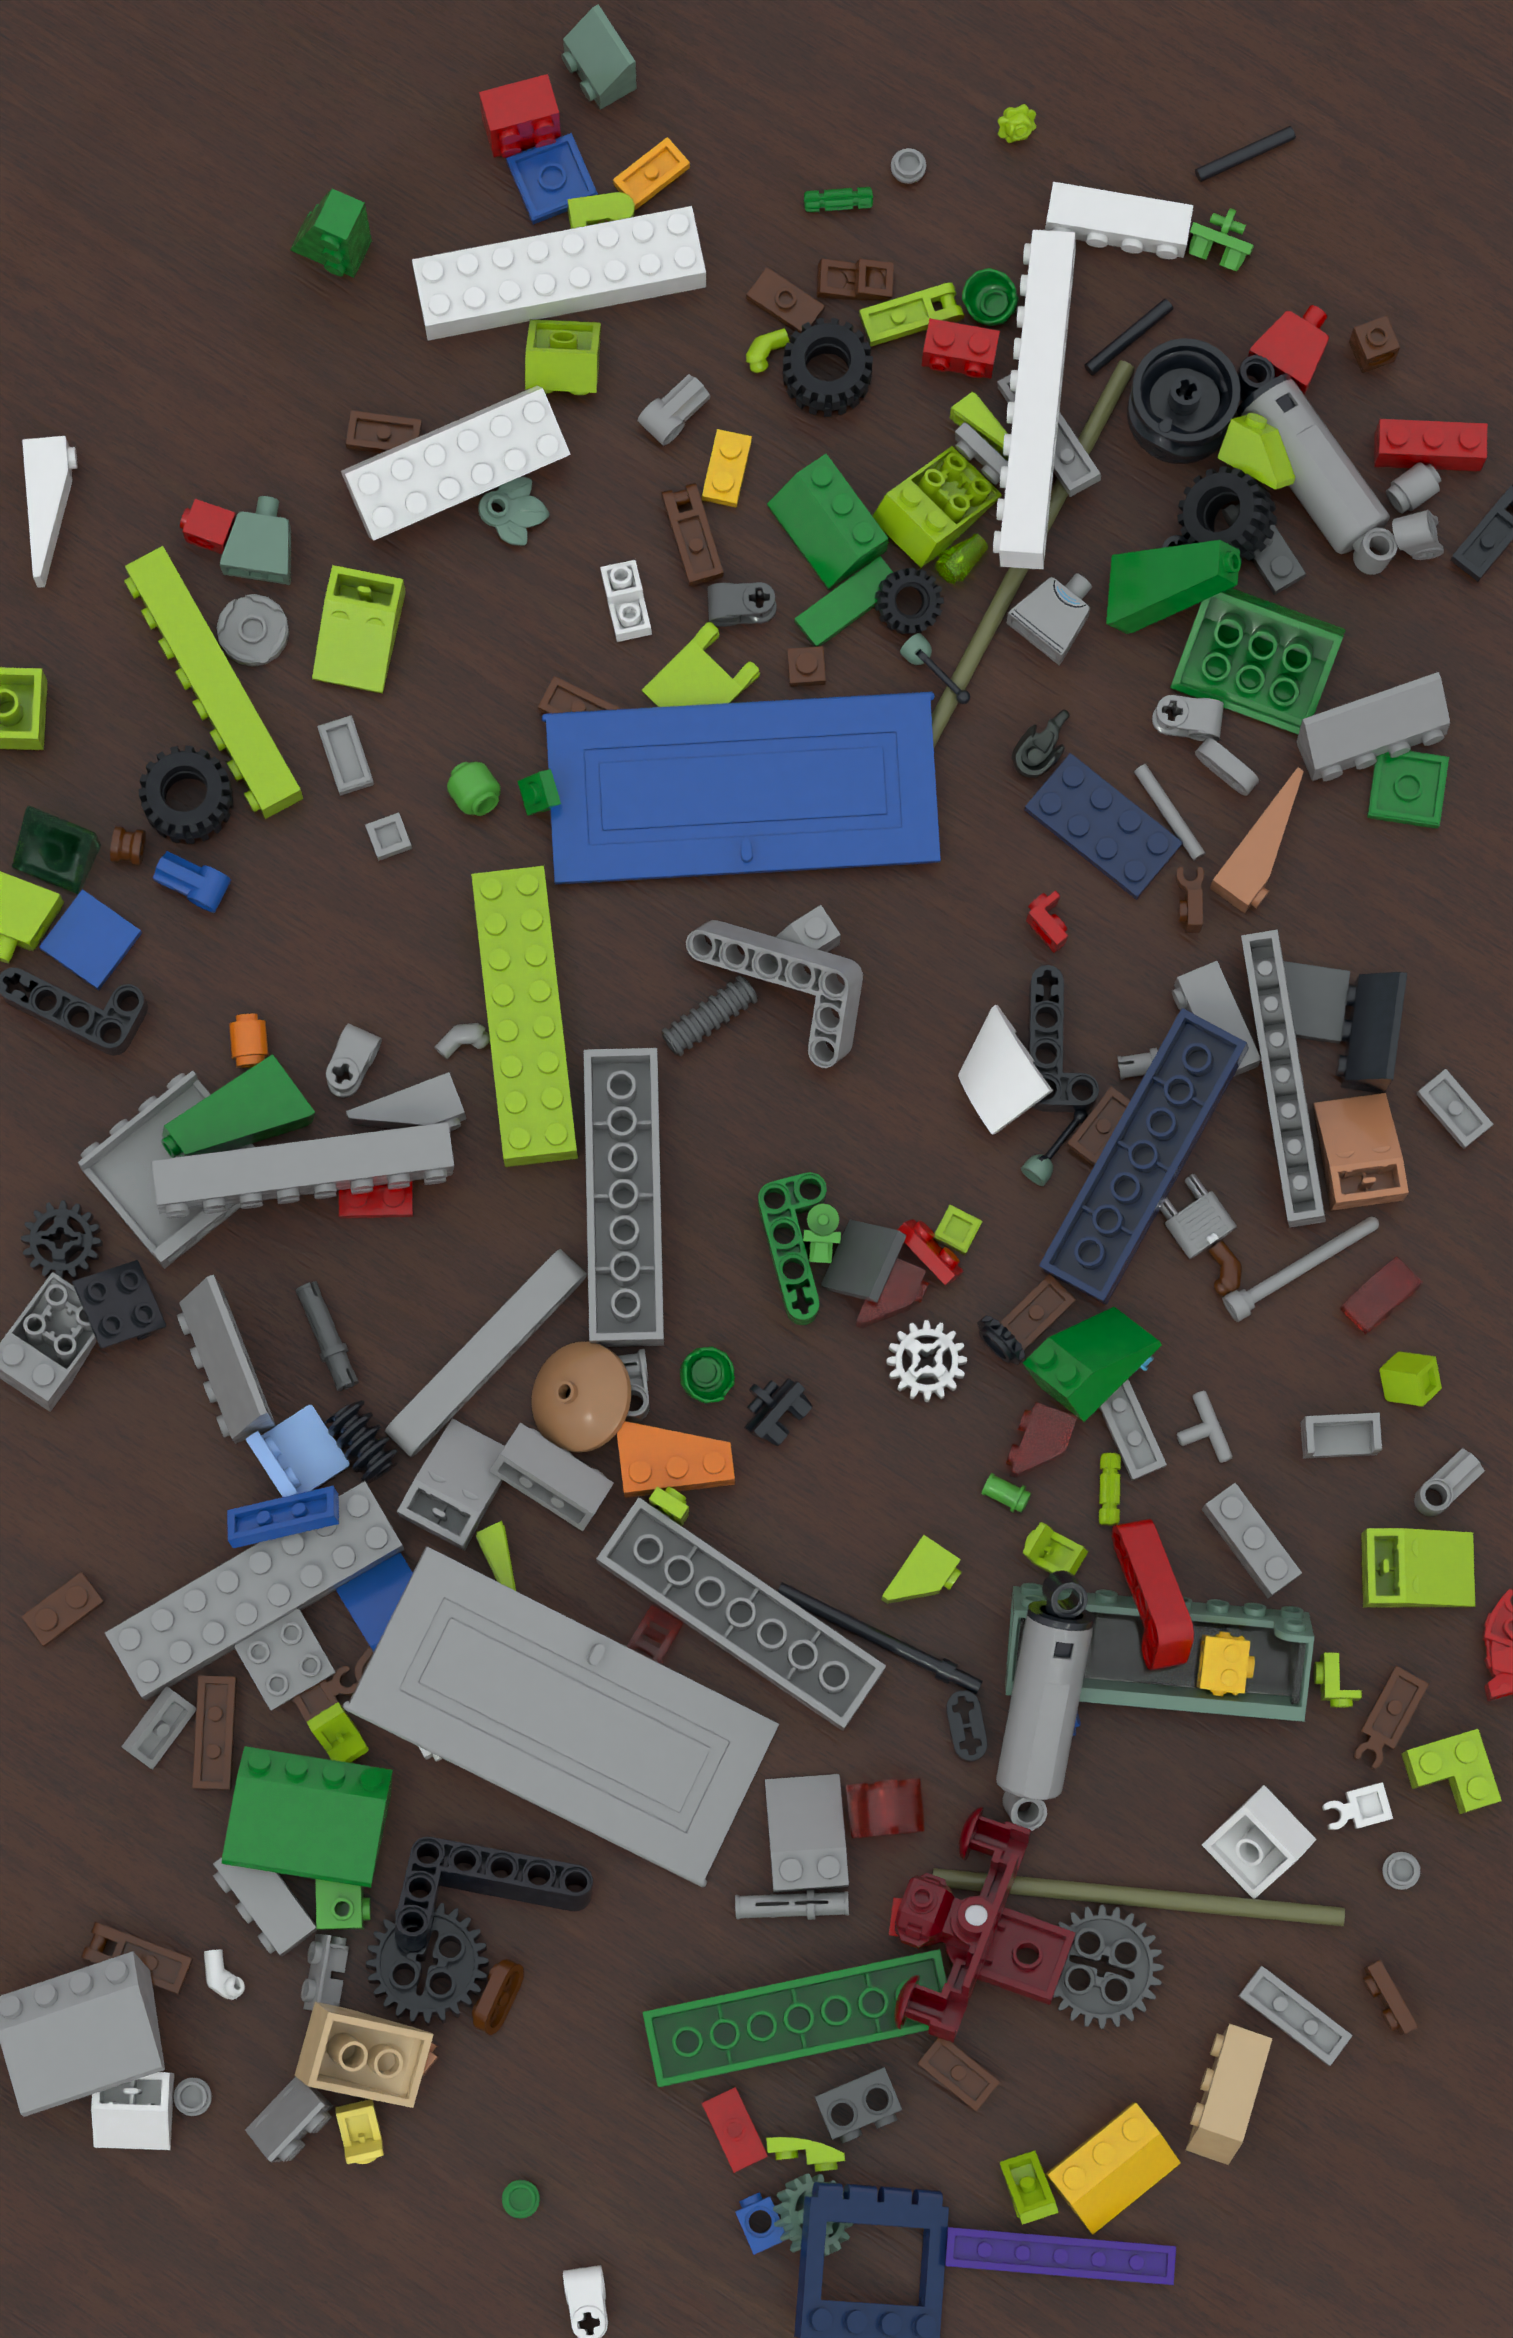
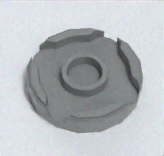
[216,594,289,667]

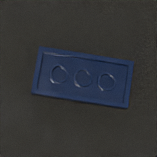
[1024,753,1183,900]

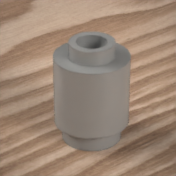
[1386,462,1441,513]

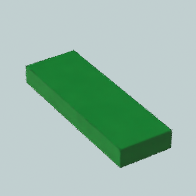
[794,556,893,647]

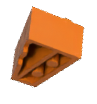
[617,1421,735,1498]

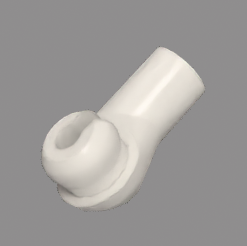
[204,1949,245,2000]

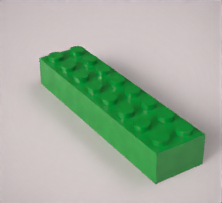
[643,1949,947,2088]

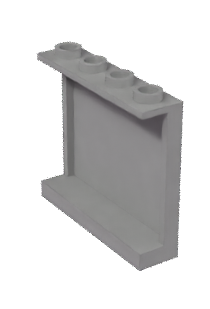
[78,1070,254,1269]

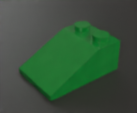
[1023,1307,1162,1422]

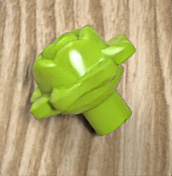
[997,104,1036,143]

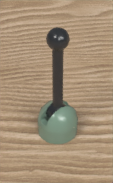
[900,633,971,704]
[1021,1110,1088,1186]

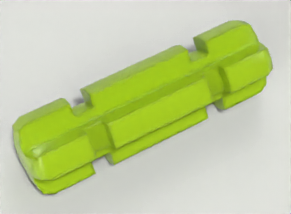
[1099,1453,1121,1526]

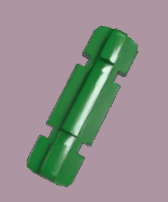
[804,187,873,212]

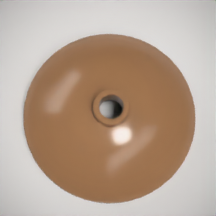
[532,1342,631,1453]

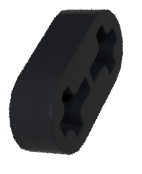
[946,1691,987,1762]

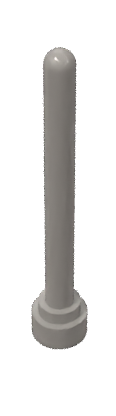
[1222,1217,1379,1322]

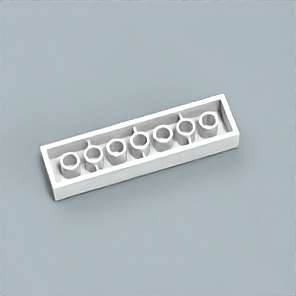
[412,206,706,341]

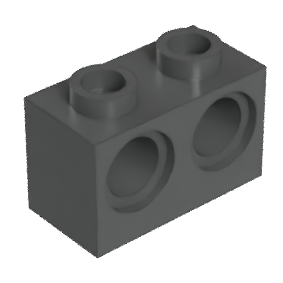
[814,2067,902,2144]

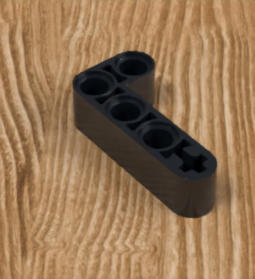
[1028,965,1099,1112]
[0,967,148,1056]

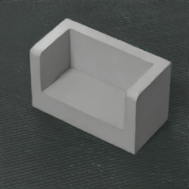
[1301,1413,1382,1459]

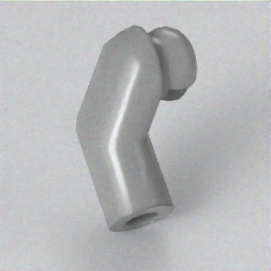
[434,1023,490,1059]

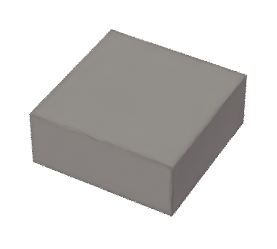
[365,812,412,861]

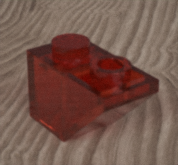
[1006,1402,1077,1478]

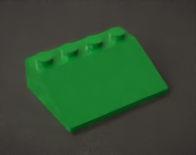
[1170,588,1346,734]
[221,1746,393,1888]

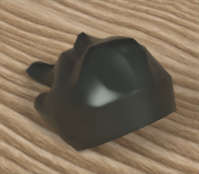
[1012,709,1070,778]

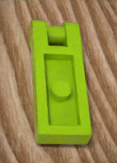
[859,283,965,347]

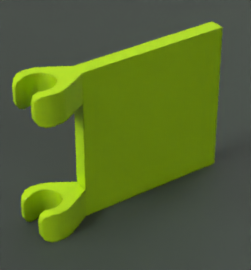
[642,622,760,707]

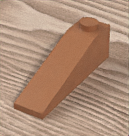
[1210,767,1304,914]

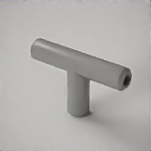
[1176,1390,1233,1463]

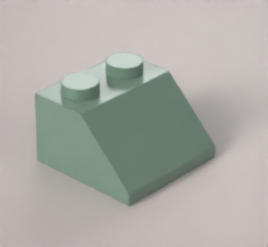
[561,4,637,110]

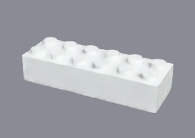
[341,386,571,541]

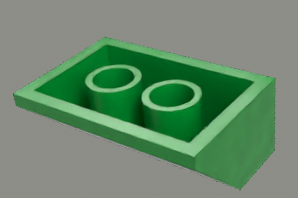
[767,454,888,590]

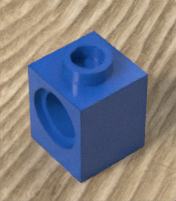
[735,2192,785,2255]

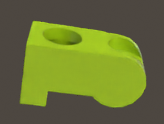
[568,192,635,229]

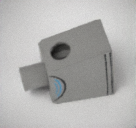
[1006,573,1092,665]

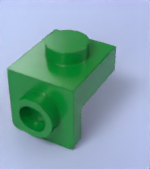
[517,769,561,816]

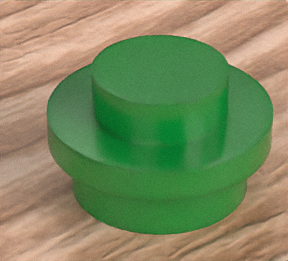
[502,2180,540,2219]

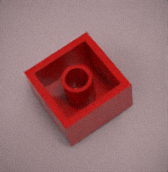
[479,74,561,158]

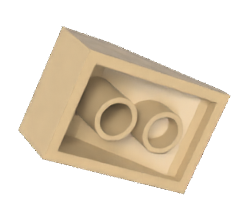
[295,2002,434,2108]

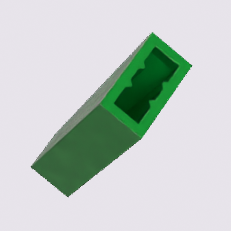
[1106,540,1241,634]
[161,1054,315,1158]

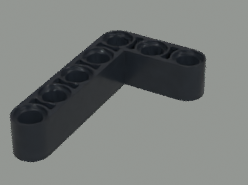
[395,1837,593,1951]

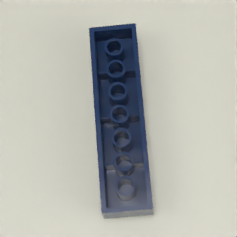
[1039,1008,1249,1305]

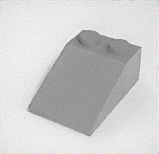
[765,1774,849,1893]

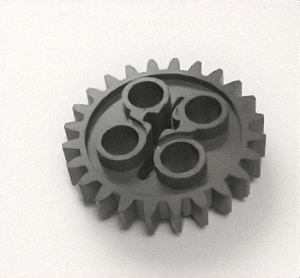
[1053,1905,1164,2029]

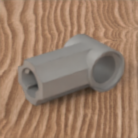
[637,374,710,446]
[1414,1448,1485,1517]

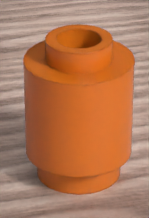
[229,1014,269,1068]

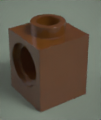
[1349,315,1400,373]

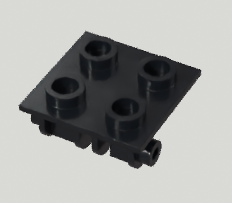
[72,1260,166,1349]

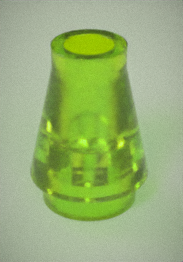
[935,533,988,584]

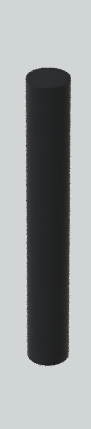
[1195,126,1296,182]
[1084,298,1174,376]

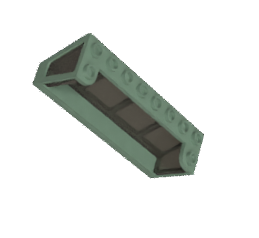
[1005,1583,1314,1722]

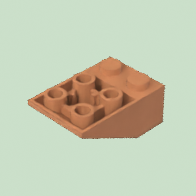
[1313,1093,1409,1211]

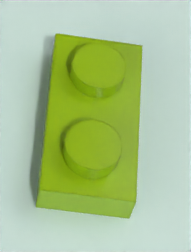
[649,1486,689,1526]

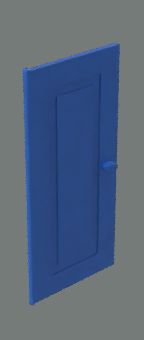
[542,692,941,884]

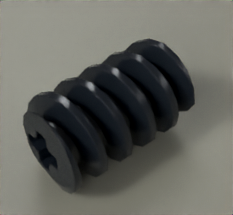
[324,1400,398,1484]

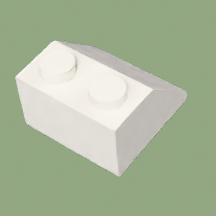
[1202,1785,1317,1899]

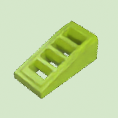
[949,392,1009,461]
[476,1521,516,1591]

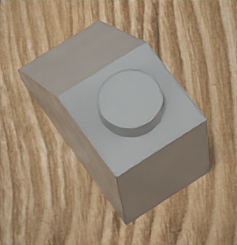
[770,905,841,967]

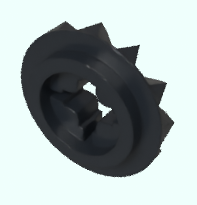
[977,1315,1026,1365]

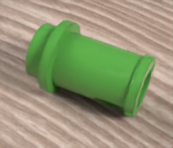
[981,1473,1031,1513]

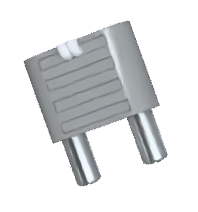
[1160,1174,1237,1259]

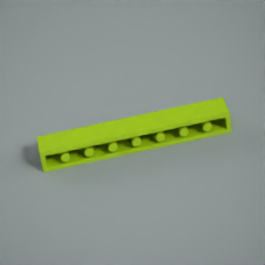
[124,546,303,819]

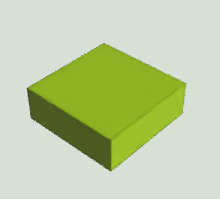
[933,1205,982,1255]

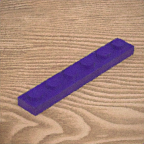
[945,2227,1176,2285]

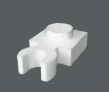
[1322,1782,1393,1830]

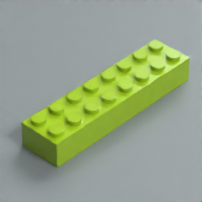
[471,866,578,1167]

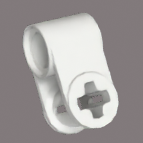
[563,2265,608,2338]

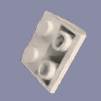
[91,2072,174,2150]

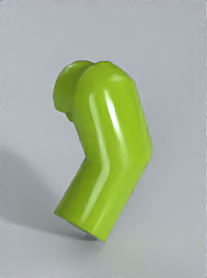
[746,328,790,373]

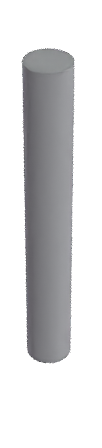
[1134,764,1205,861]

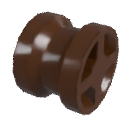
[110,826,146,866]

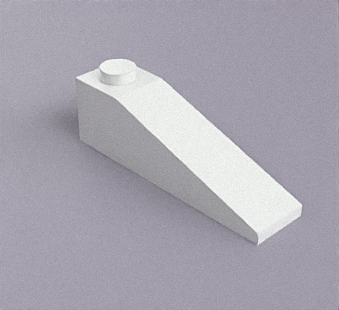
[22,436,78,588]

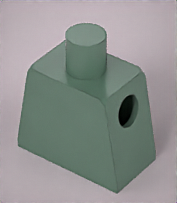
[220,496,291,585]

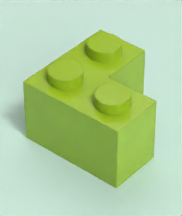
[1401,1729,1502,1814]

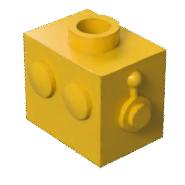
[1196,1631,1255,1696]

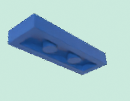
[227,1486,339,1548]

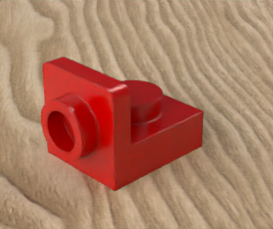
[1026,890,1068,953]

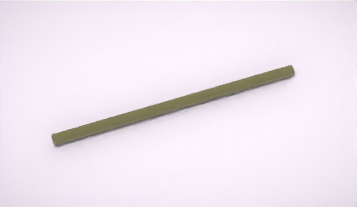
[932,1868,1345,1926]

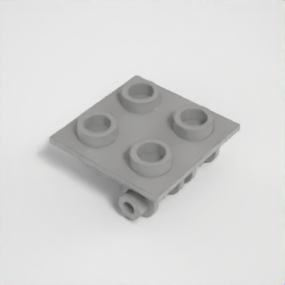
[234,1608,336,1711]

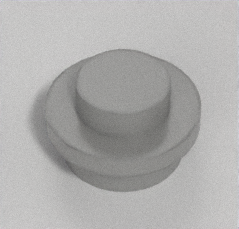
[891,148,926,184]
[1382,1852,1420,1890]
[174,2078,212,2116]

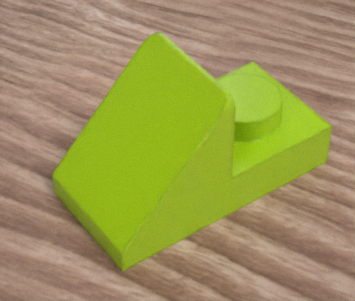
[999,2150,1058,2225]

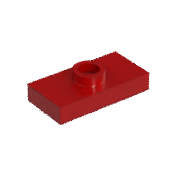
[701,2087,768,2173]

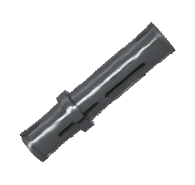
[295,1281,359,1391]

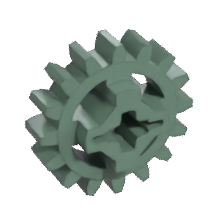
[773,2173,853,2257]

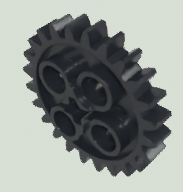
[366,1903,489,2026]

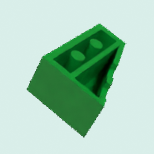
[290,189,372,278]

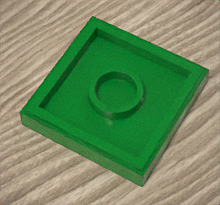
[1367,751,1449,829]

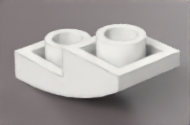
[600,560,652,642]

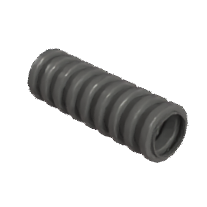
[662,975,758,1057]

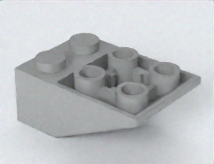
[0,1272,97,1412]
[397,1418,505,1551]
[245,2076,333,2163]

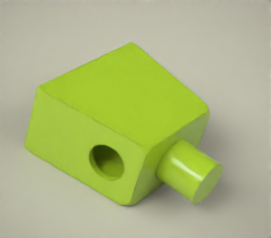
[0,871,64,963]

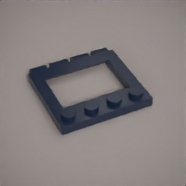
[794,2181,949,2338]

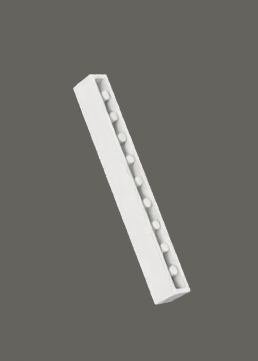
[993,230,1076,569]

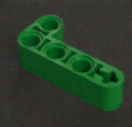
[758,1172,827,1325]

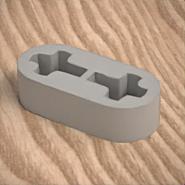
[1195,738,1259,796]

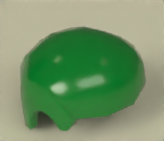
[962,268,1019,327]
[680,1346,735,1403]

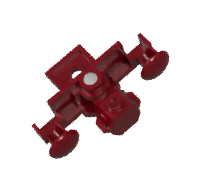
[894,1807,1076,2043]

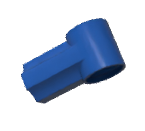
[153,851,232,913]

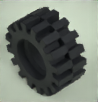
[875,568,944,634]

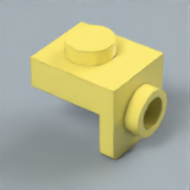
[335,2099,384,2164]

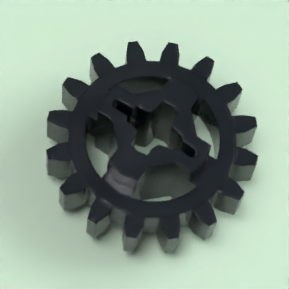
[21,1200,103,1280]

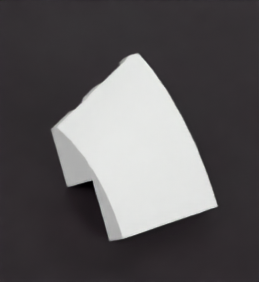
[958,1005,1053,1135]

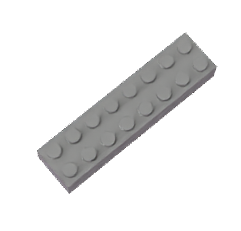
[584,1048,664,1347]
[151,1122,454,1219]
[105,1481,405,1701]
[596,1497,886,1731]

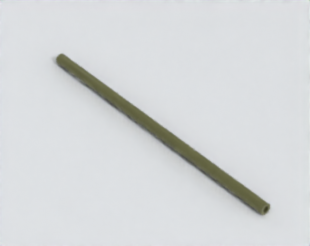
[931,360,1135,747]

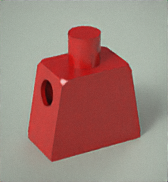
[1248,305,1329,395]

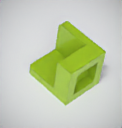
[1379,1352,1442,1406]

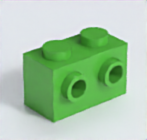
[315,1879,371,1931]

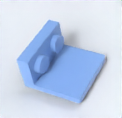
[246,1405,350,1497]

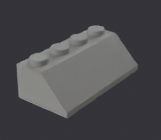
[1296,672,1450,781]

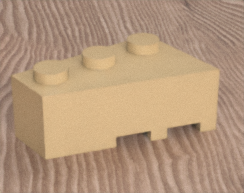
[1185,2024,1273,2165]

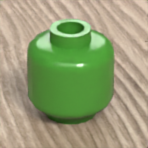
[447,762,501,816]

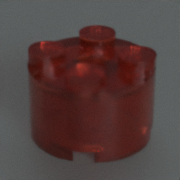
[846,1778,925,1838]

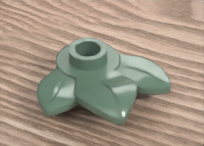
[478,477,549,546]

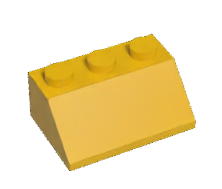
[1045,2103,1181,2235]

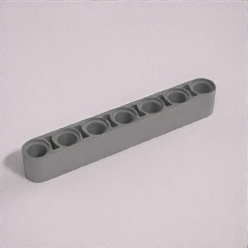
[384,1249,587,1457]

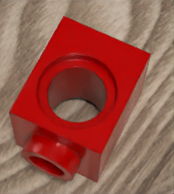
[180,499,237,554]

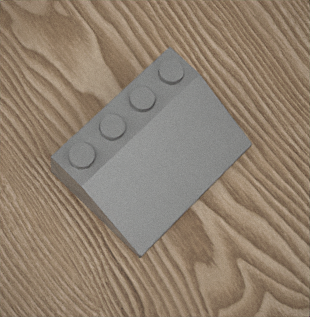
[177,1275,276,1444]
[0,1951,165,2117]

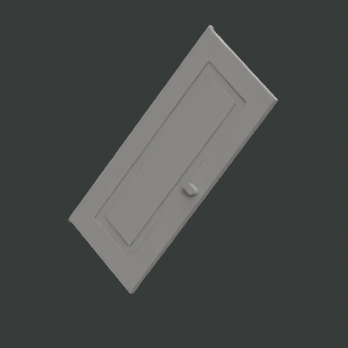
[343,1547,779,1887]

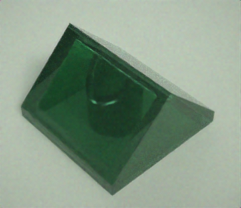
[12,805,101,894]

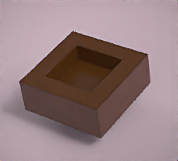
[787,646,826,687]

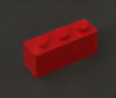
[1374,419,1488,471]

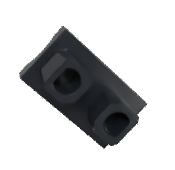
[744,1378,813,1446]

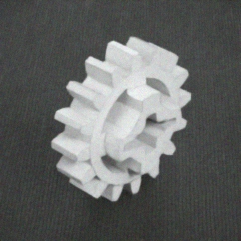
[886,1320,967,1402]

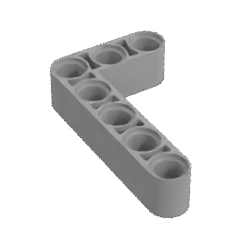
[686,920,863,1068]

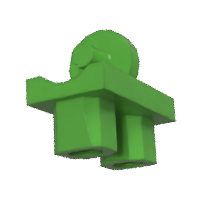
[1189,208,1254,272]
[803,1204,841,1263]

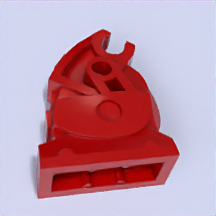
[1482,1589,1513,1702]

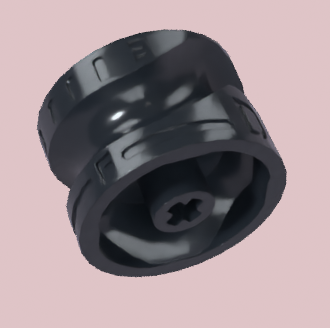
[1127,338,1240,464]

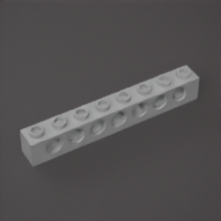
[1241,930,1326,1228]

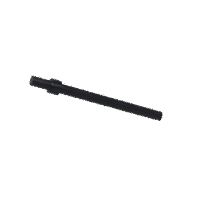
[777,1582,983,1694]

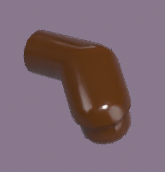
[1208,1240,1242,1297]

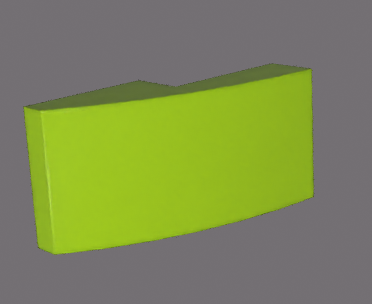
[766,2137,845,2172]

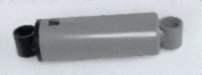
[1237,355,1398,575]
[996,1570,1095,1831]

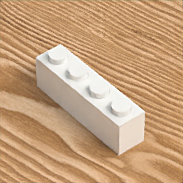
[1045,182,1193,259]

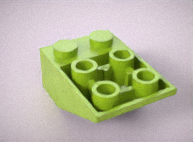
[872,446,1002,568]
[312,565,406,694]
[1361,1528,1475,1608]

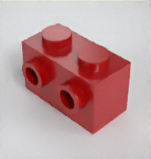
[921,318,1000,379]

